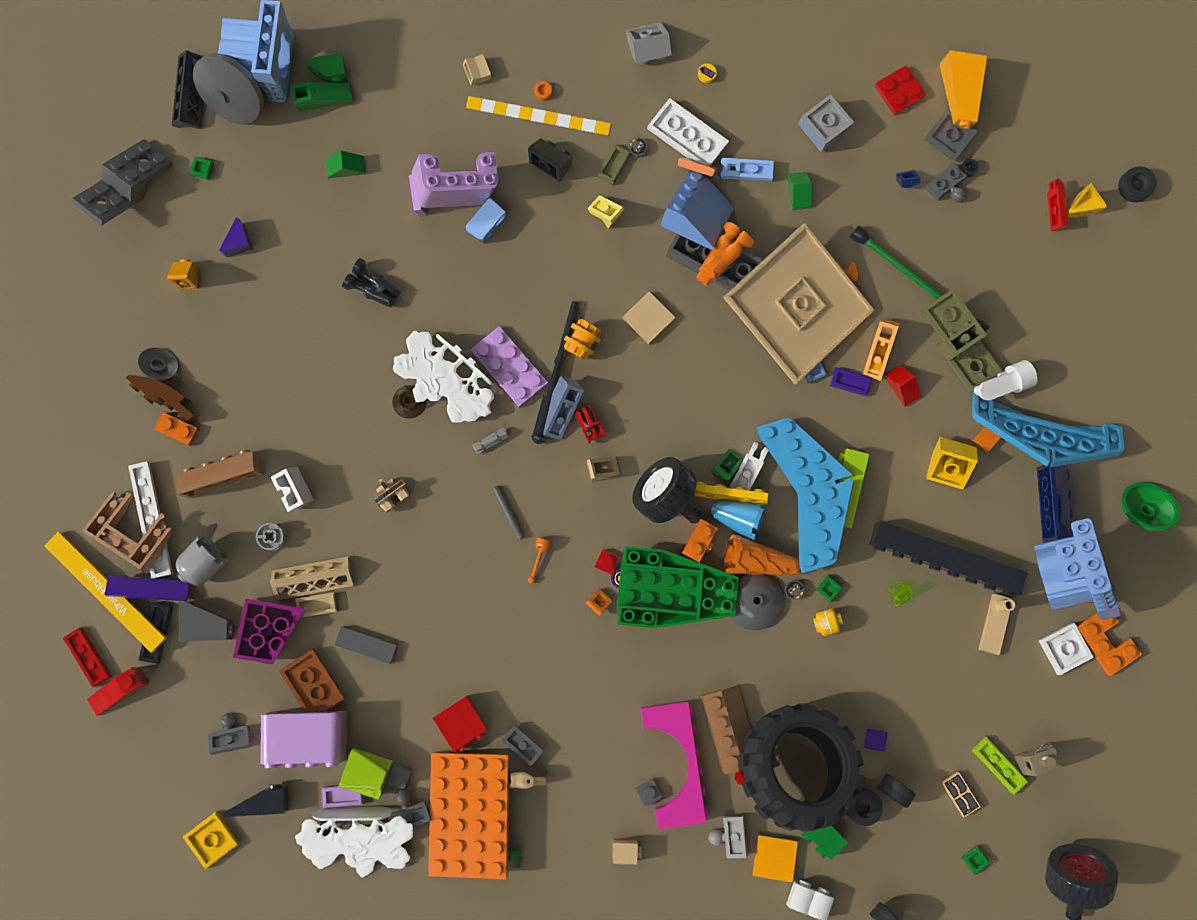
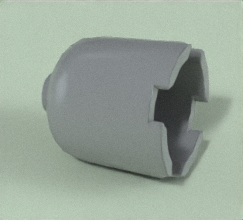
[175,535,228,585]

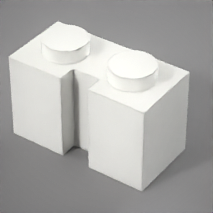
[271,466,314,512]

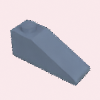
[543,376,584,440]

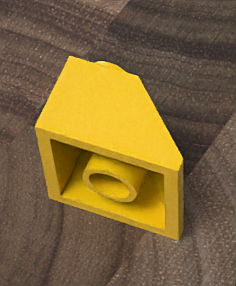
[926,437,978,490]

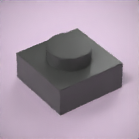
[636,779,662,806]

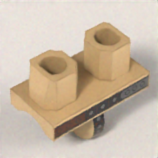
[373,478,410,513]

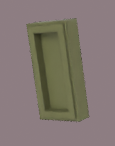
[597,144,631,185]

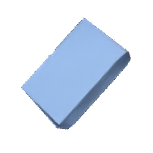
[466,198,506,244]

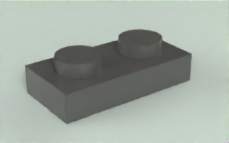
[501,724,544,766]

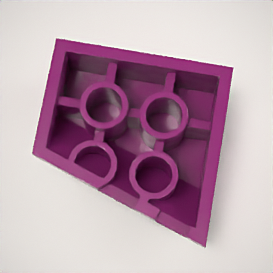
[233,598,305,665]

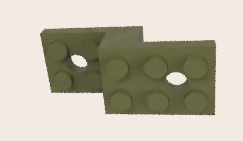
[921,288,1002,393]

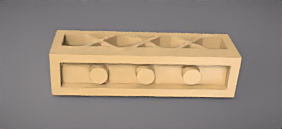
[270,556,354,601]

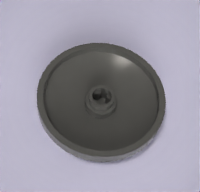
[193,53,264,124]

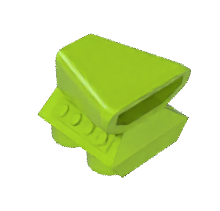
[339,748,393,800]

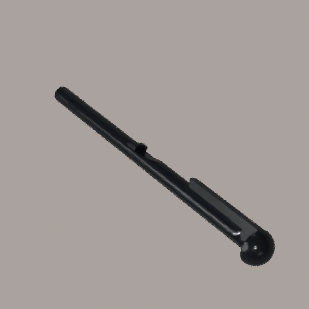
[531,301,579,444]

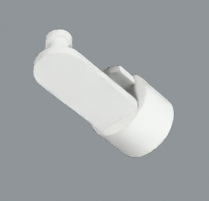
[974,360,1037,400]

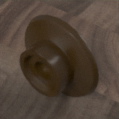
[392,385,426,419]

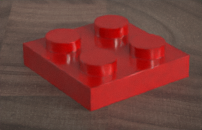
[874,65,926,115]

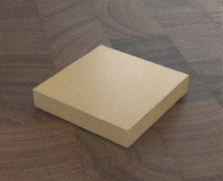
[622,292,675,345]

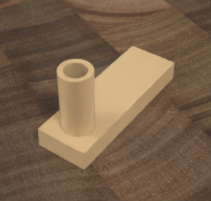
[978,594,1015,655]

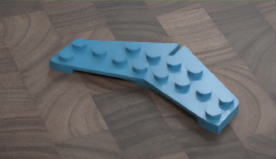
[972,392,1125,467]
[757,418,854,574]

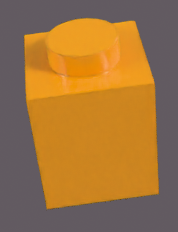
[167,259,198,290]

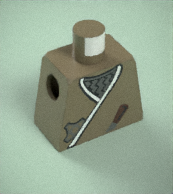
[1014,743,1062,776]

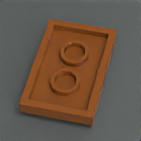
[279,649,345,713]

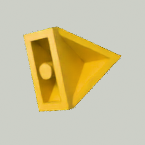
[1067,183,1107,218]

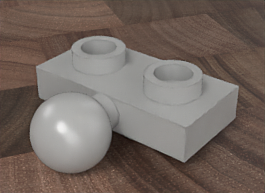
[708,816,748,858]

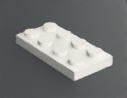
[647,98,729,166]

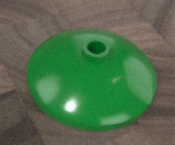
[1121,482,1180,532]

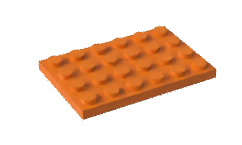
[429,753,510,879]

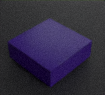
[864,728,888,752]

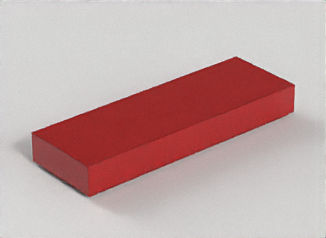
[63,627,112,688]

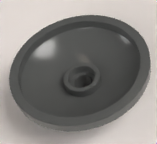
[731,574,784,630]

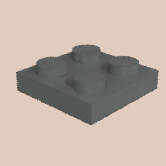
[924,110,977,161]

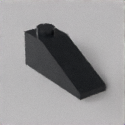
[223,784,288,817]

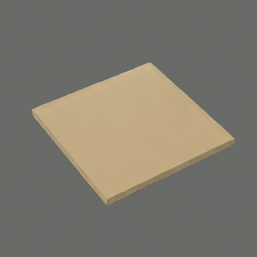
[723,223,874,384]

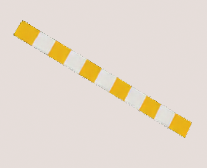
[466,96,611,135]

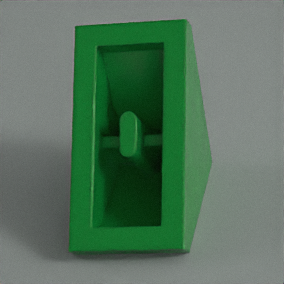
[326,151,365,179]
[787,172,812,210]
[710,449,743,483]

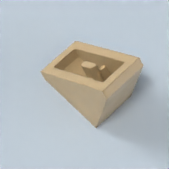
[587,456,620,482]

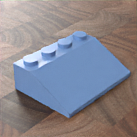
[660,170,734,250]

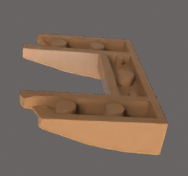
[82,491,173,574]

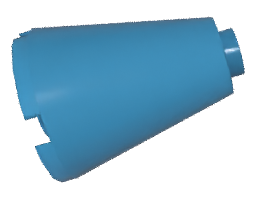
[711,500,767,542]

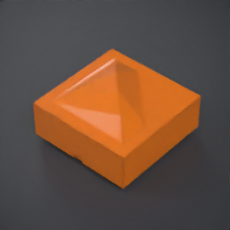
[586,588,613,616]

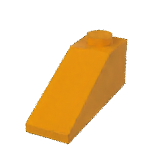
[863,318,900,380]

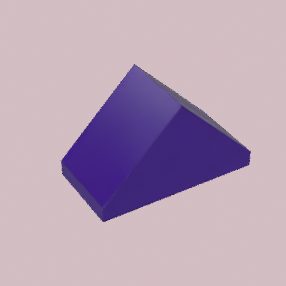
[219,217,253,257]

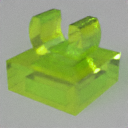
[889,580,913,607]

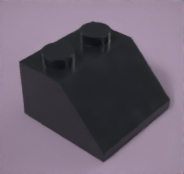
[528,138,572,182]

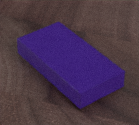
[830,367,872,397]

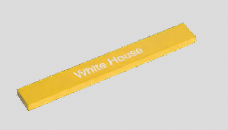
[44,532,167,653]

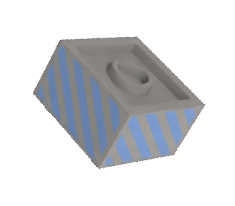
[798,94,854,152]

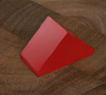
[884,365,921,407]

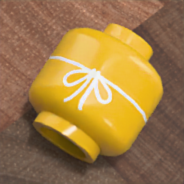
[813,608,843,636]

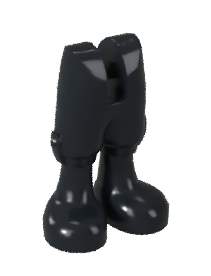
[342,258,401,308]

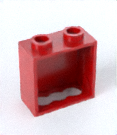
[432,695,488,752]

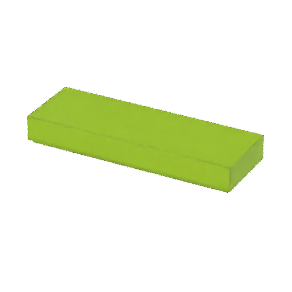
[971,737,1028,795]

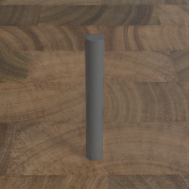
[492,486,525,540]

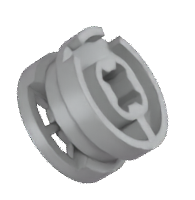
[256,523,287,551]

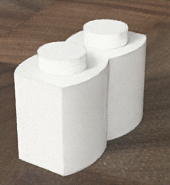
[786,880,834,920]

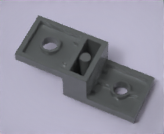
[73,139,173,226]

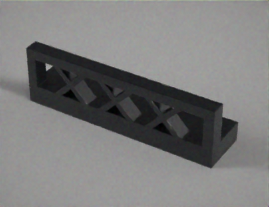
[171,50,203,129]

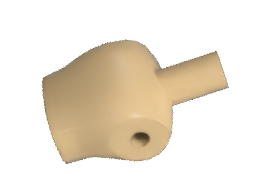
[509,772,546,789]

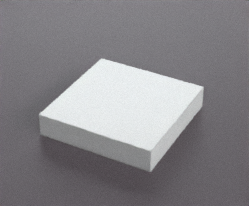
[1038,623,1094,675]

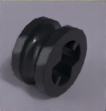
[960,158,979,178]

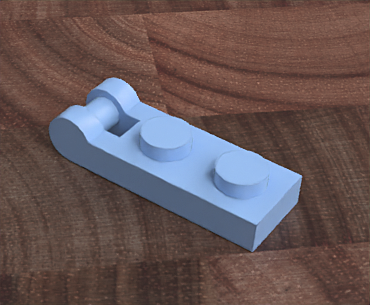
[720,158,774,181]

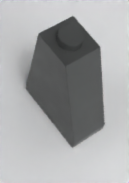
[179,601,235,641]

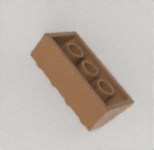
[176,450,263,499]
[700,685,751,774]

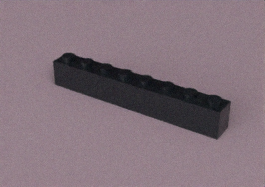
[869,521,1028,598]

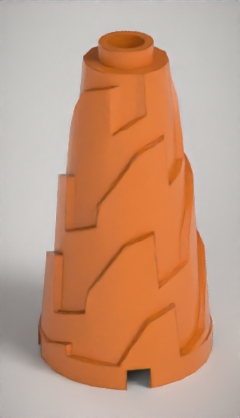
[724,535,801,576]

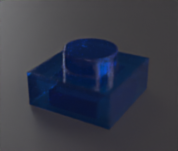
[896,170,920,188]

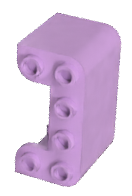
[412,152,498,208]
[261,710,347,768]

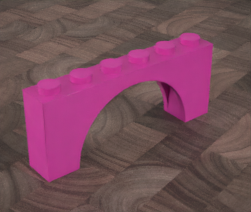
[640,701,709,830]

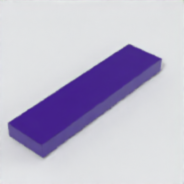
[105,576,190,601]

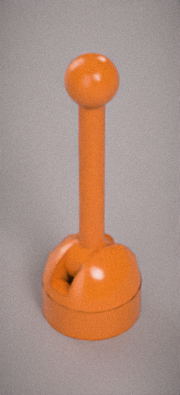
[528,537,552,584]

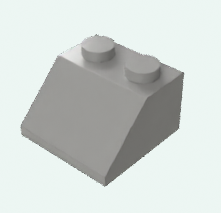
[625,22,672,64]

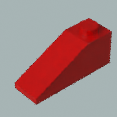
[87,667,150,716]

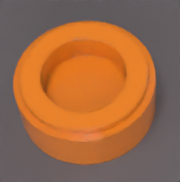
[534,81,553,101]

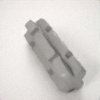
[472,427,508,454]

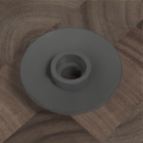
[138,348,178,381]

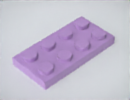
[470,326,548,408]

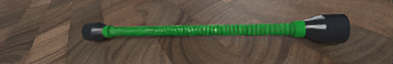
[850,225,990,333]

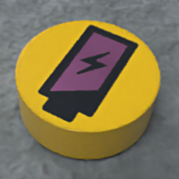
[698,63,717,84]

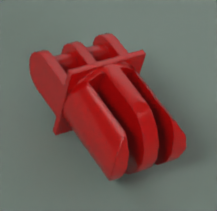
[574,404,606,444]

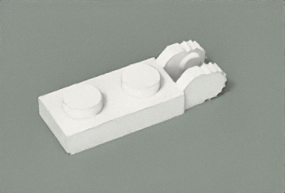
[729,441,768,491]

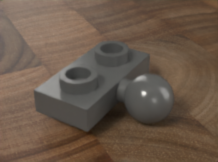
[925,163,966,202]
[208,713,251,755]
[387,790,431,827]

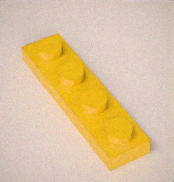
[693,482,769,506]

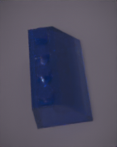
[1036,463,1074,543]

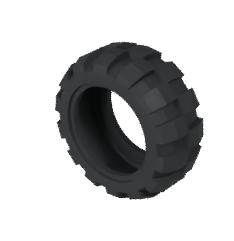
[739,703,864,832]

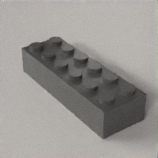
[666,234,763,291]

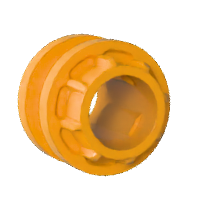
[564,319,602,360]

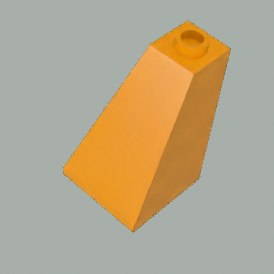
[940,50,987,129]

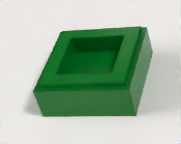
[189,156,214,180]
[815,575,843,602]
[961,846,990,875]

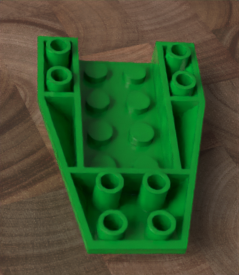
[617,546,739,628]

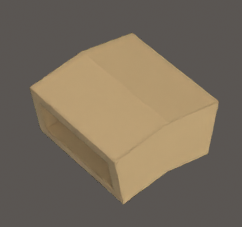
[463,54,492,85]

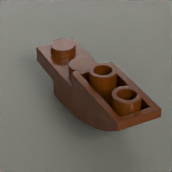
[126,375,199,423]

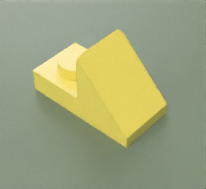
[587,195,624,228]

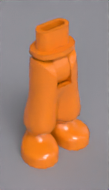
[695,222,755,286]

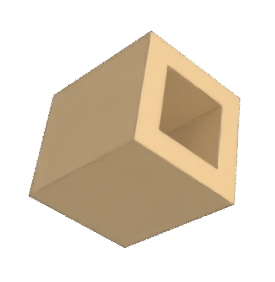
[613,840,641,864]

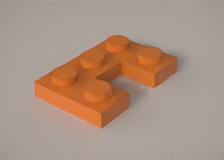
[1076,612,1142,676]

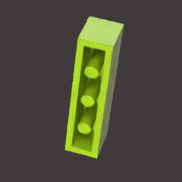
[835,448,869,530]

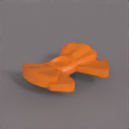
[837,261,858,283]

